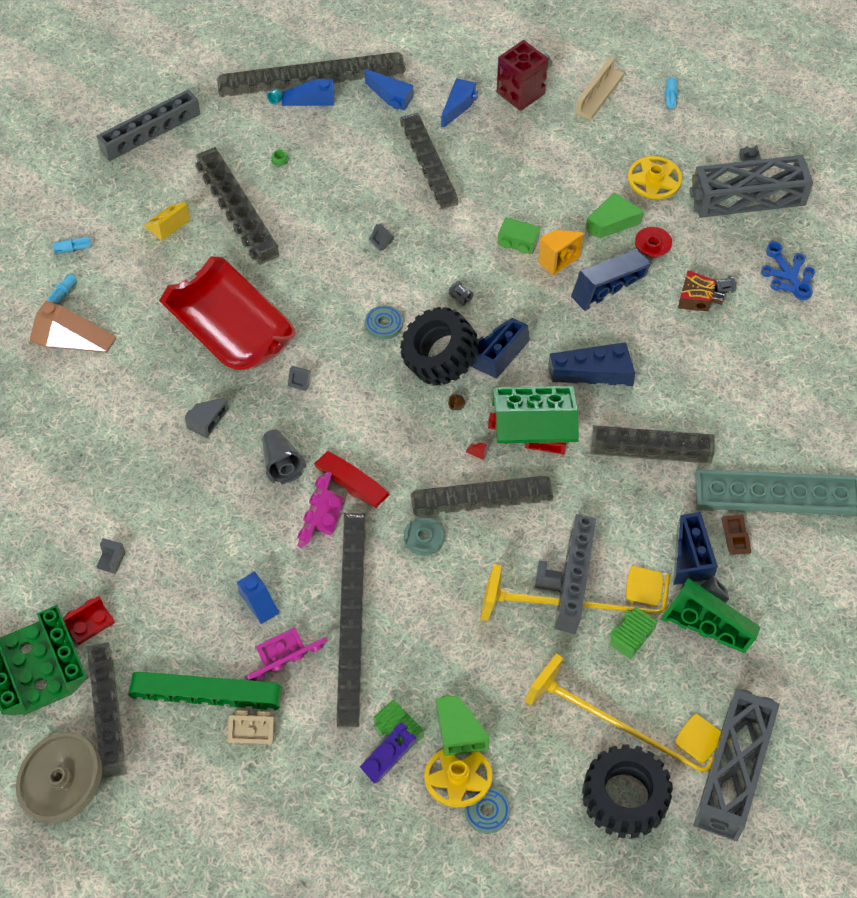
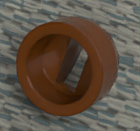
[448,394,465,410]

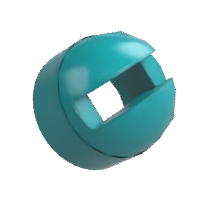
[267,89,282,105]

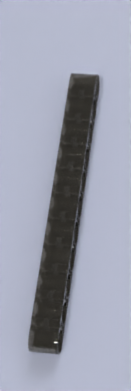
[217,52,406,97]
[337,513,365,727]

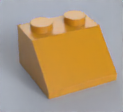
[538,230,584,275]

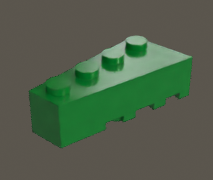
[660,578,761,653]

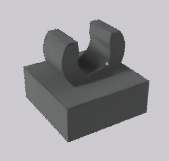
[739,145,761,161]
[369,224,394,251]
[287,366,311,391]

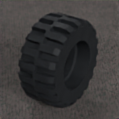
[400,307,479,385]
[582,744,673,838]

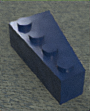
[571,249,651,311]
[548,342,636,386]

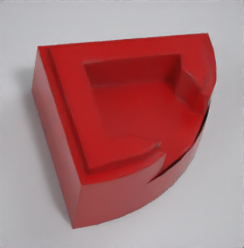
[466,443,487,460]

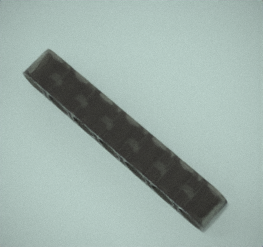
[400,113,458,210]
[410,476,554,516]

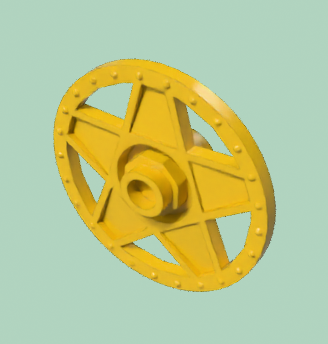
[628,156,682,199]
[424,749,492,808]

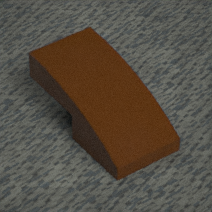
[721,515,752,555]

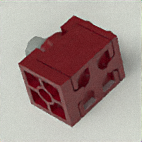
[496,40,552,111]

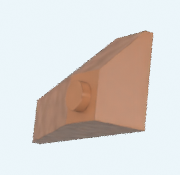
[30,300,116,353]

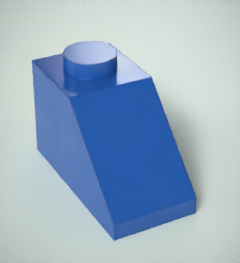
[237,571,279,624]

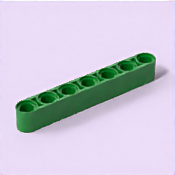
[128,672,283,710]

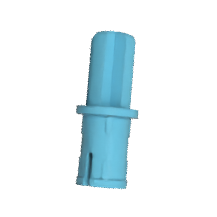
[664,77,678,109]
[53,237,91,254]
[47,274,77,304]

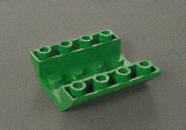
[491,386,579,444]
[0,605,87,715]

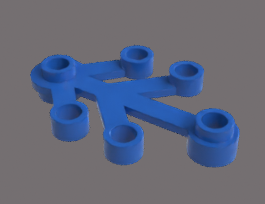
[761,241,815,300]

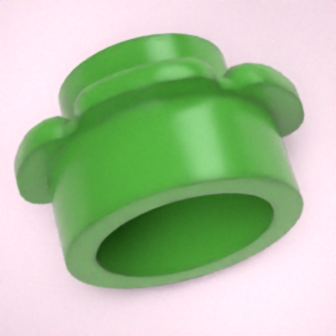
[271,149,289,166]

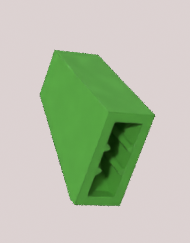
[586,192,644,238]
[436,695,489,756]

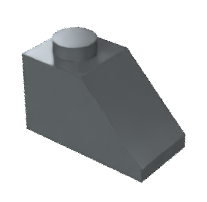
[185,398,229,438]

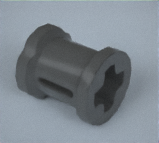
[713,275,737,293]
[448,281,474,306]

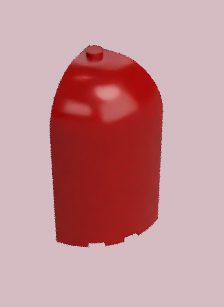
[159,256,296,370]

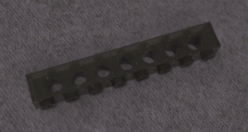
[195,147,279,265]

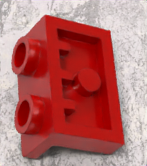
[63,596,115,646]

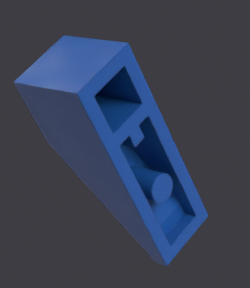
[365,69,413,111]
[441,78,478,127]
[282,79,334,106]

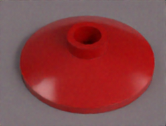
[635,227,672,257]

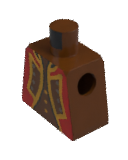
[678,270,725,312]

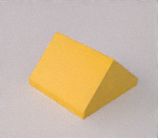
[144,201,190,241]

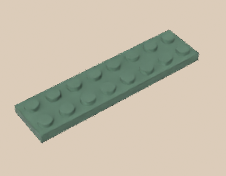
[695,469,857,516]

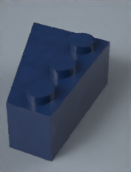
[471,318,530,379]
[673,512,718,585]

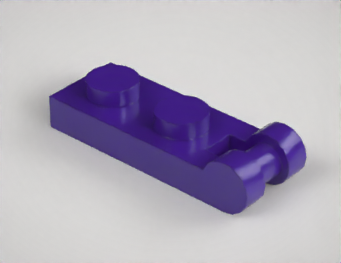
[360,722,418,783]

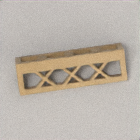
[575,56,624,120]

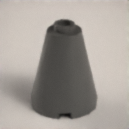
[262,430,306,484]

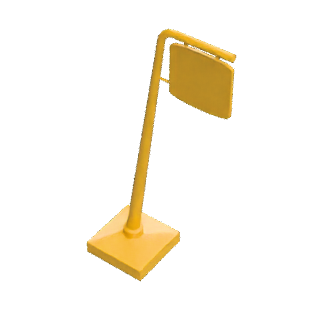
[480,564,670,621]
[524,653,731,772]

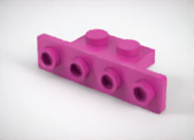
[297,471,344,548]
[245,627,327,681]

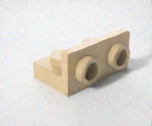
[227,710,276,744]

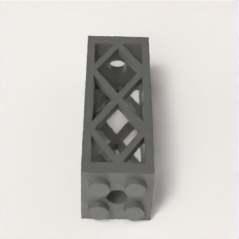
[689,155,813,218]
[693,689,780,842]

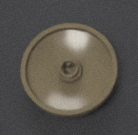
[16,732,102,824]

